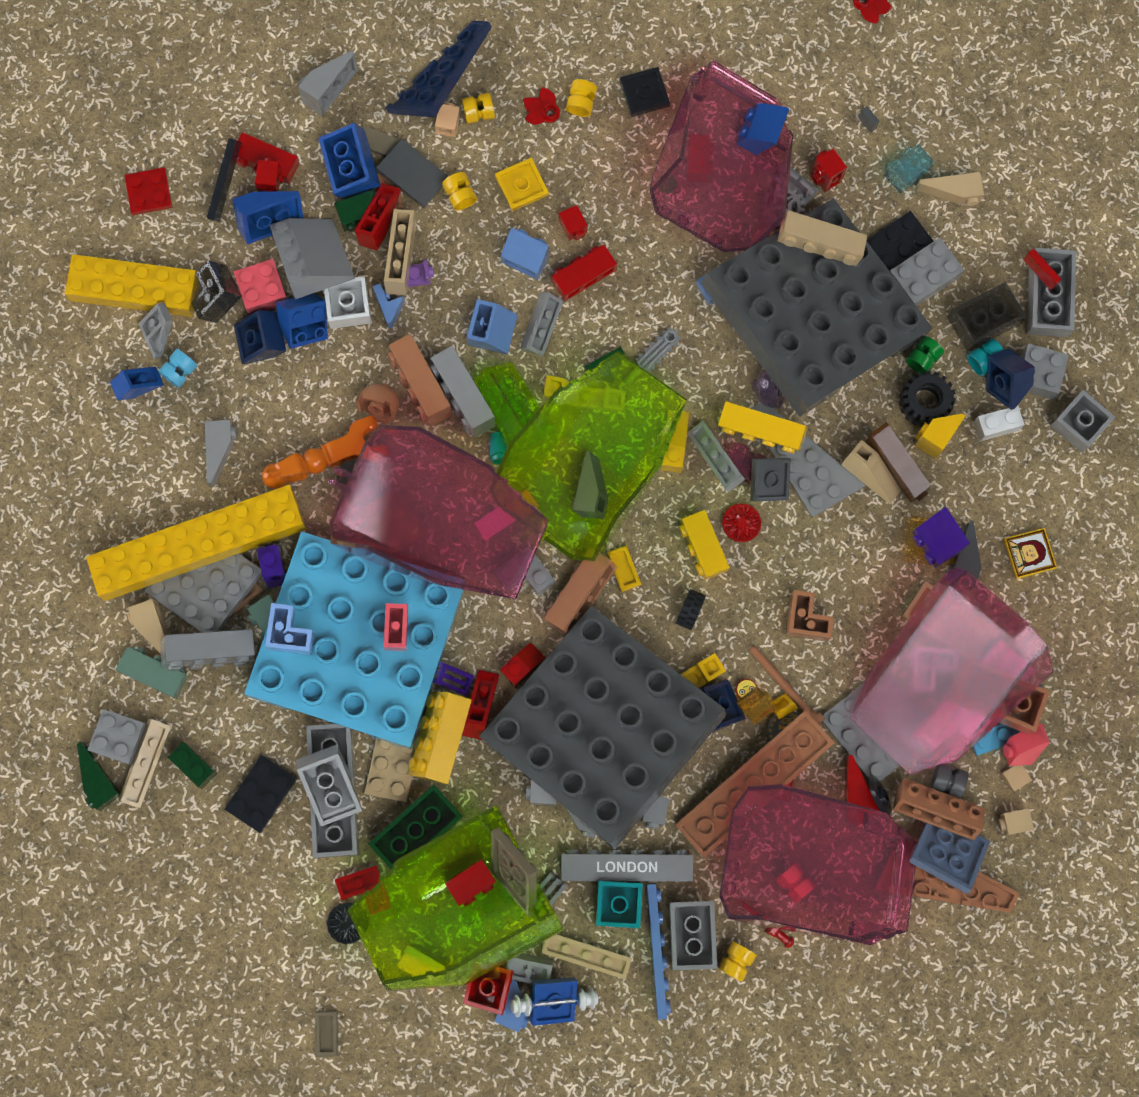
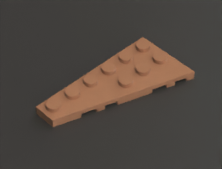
[873,831,1020,913]

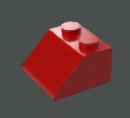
[463,960,513,1015]

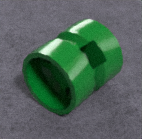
[905,336,945,374]

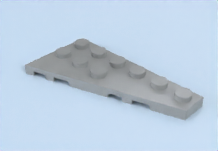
[751,401,866,518]

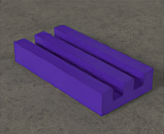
[432,662,473,696]

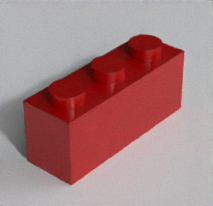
[236,132,300,184]
[551,244,617,302]

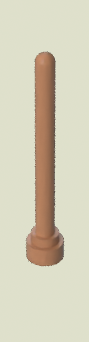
[749,646,826,725]

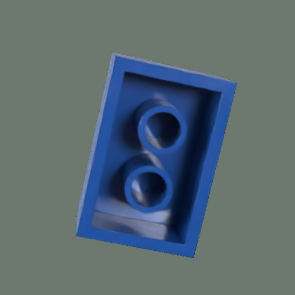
[318,123,380,200]

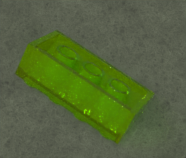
[473,362,554,452]

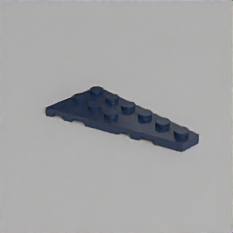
[385,21,492,118]

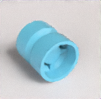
[158,349,198,388]

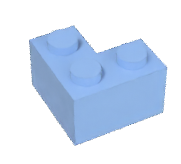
[265,603,314,655]

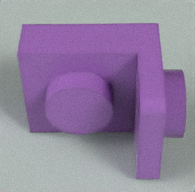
[408,259,434,287]

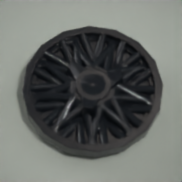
[869,777,892,816]
[327,903,368,944]

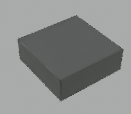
[858,106,879,133]

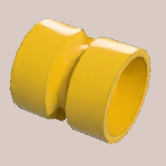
[566,79,598,117]
[461,92,495,124]
[442,172,478,211]
[717,941,757,982]

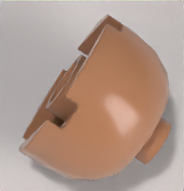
[356,383,400,423]

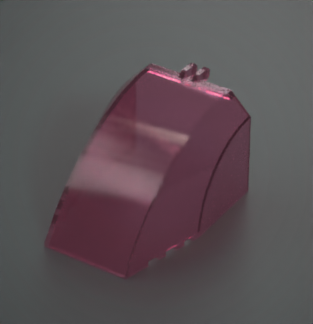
[328,425,549,599]

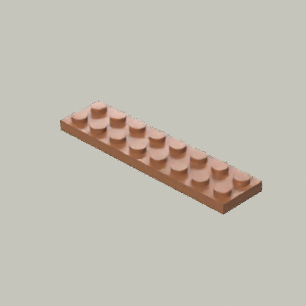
[675,710,834,858]

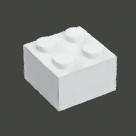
[324,276,372,329]

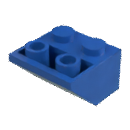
[276,293,328,349]

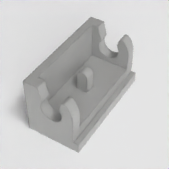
[507,951,553,984]

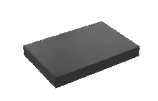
[376,139,449,208]

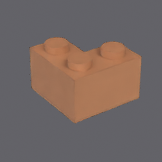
[786,590,834,642]

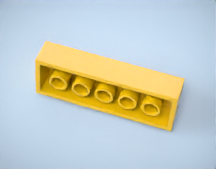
[65,254,200,317]

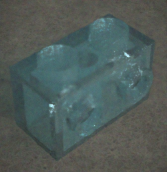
[885,144,935,194]

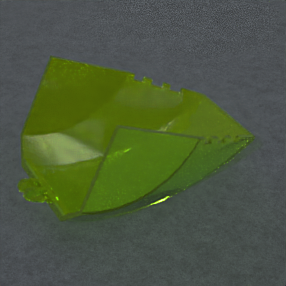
[491,351,687,561]

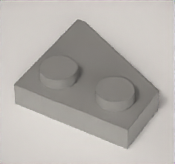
[138,302,173,359]

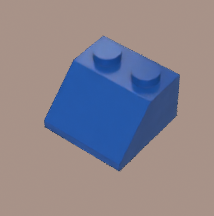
[736,103,789,155]

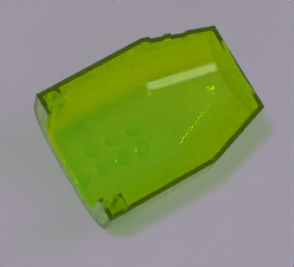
[347,805,564,991]

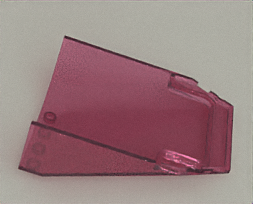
[650,60,793,252]
[850,567,1054,776]
[719,784,917,945]

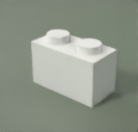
[973,406,1024,442]

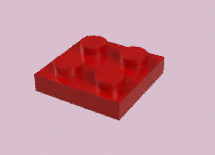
[124,167,173,216]

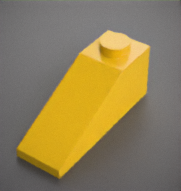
[660,409,689,473]

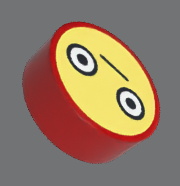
[736,679,758,701]

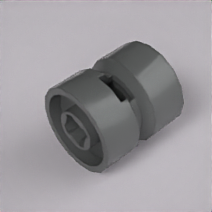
[930,762,969,798]

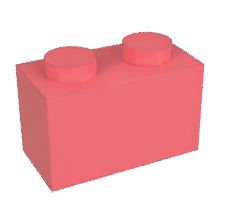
[384,603,408,651]

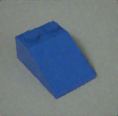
[232,191,304,245]

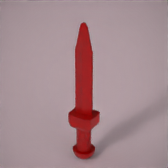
[728,894,794,948]

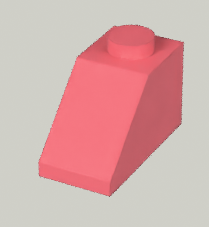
[1002,724,1050,766]

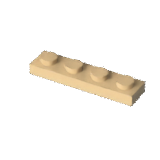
[118,719,171,808]
[542,932,632,980]

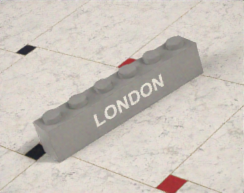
[561,850,693,882]

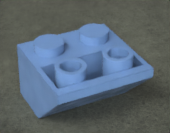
[501,228,549,280]
[467,299,518,355]

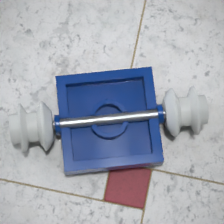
[510,977,598,1026]

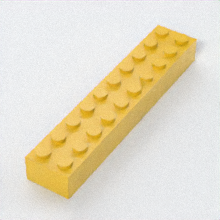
[86,484,307,601]

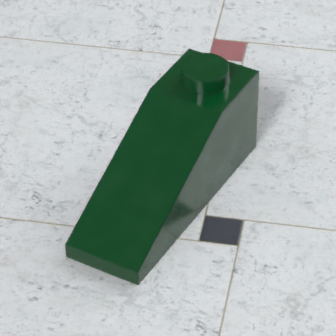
[77,742,121,811]

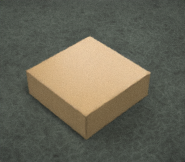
[1001,765,1032,792]

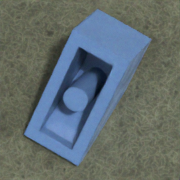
[494,980,530,1032]

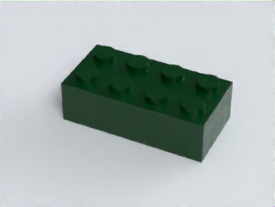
[368,784,464,877]

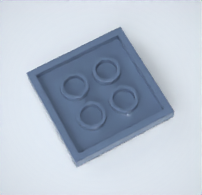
[909,822,990,894]

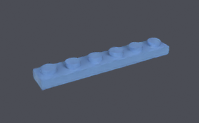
[646,884,671,1020]

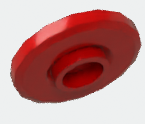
[722,503,762,543]

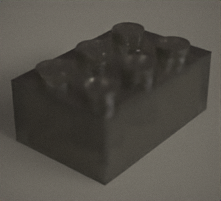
[947,282,1026,352]

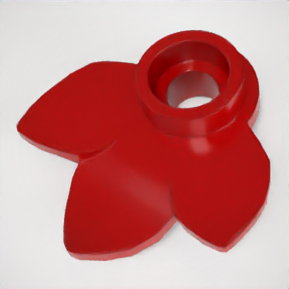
[853,0,892,24]
[523,87,560,125]

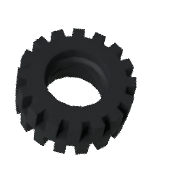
[676,589,706,630]

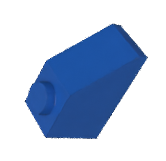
[110,366,164,401]

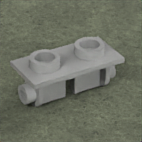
[775,165,819,205]

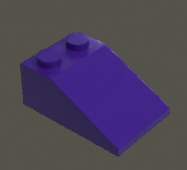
[912,507,970,568]

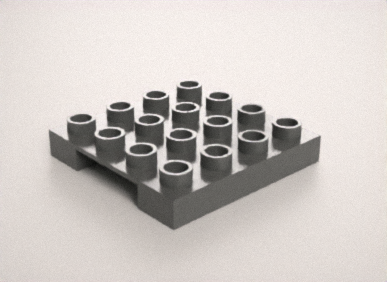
[701,198,932,417]
[479,606,726,850]

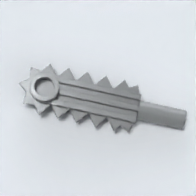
[624,327,682,385]

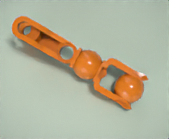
[262,416,390,489]

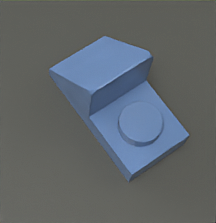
[373,284,405,329]

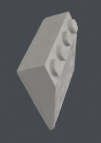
[269,218,355,299]

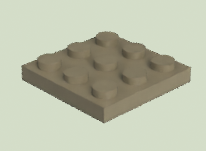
[491,827,538,917]

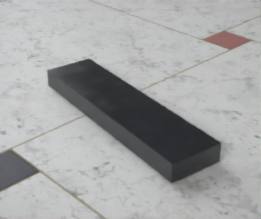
[207,138,242,222]

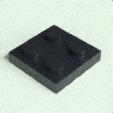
[619,67,670,117]

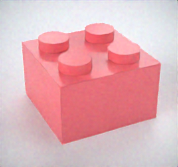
[233,259,287,316]

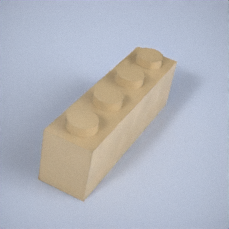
[384,209,416,295]
[777,210,867,266]

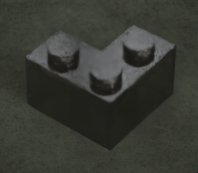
[191,260,242,323]

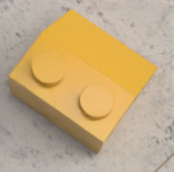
[914,414,966,459]

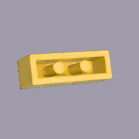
[679,510,730,580]

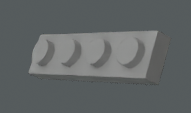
[687,420,745,492]

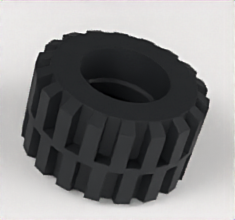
[899,371,956,427]

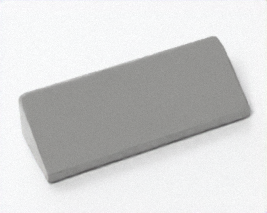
[520,292,564,357]

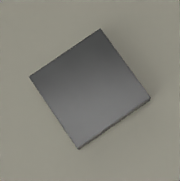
[750,458,791,501]

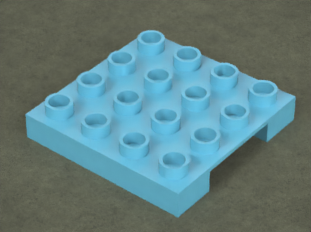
[244,531,465,749]

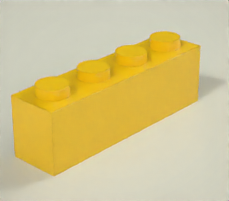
[718,401,808,454]

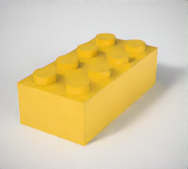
[408,692,472,784]

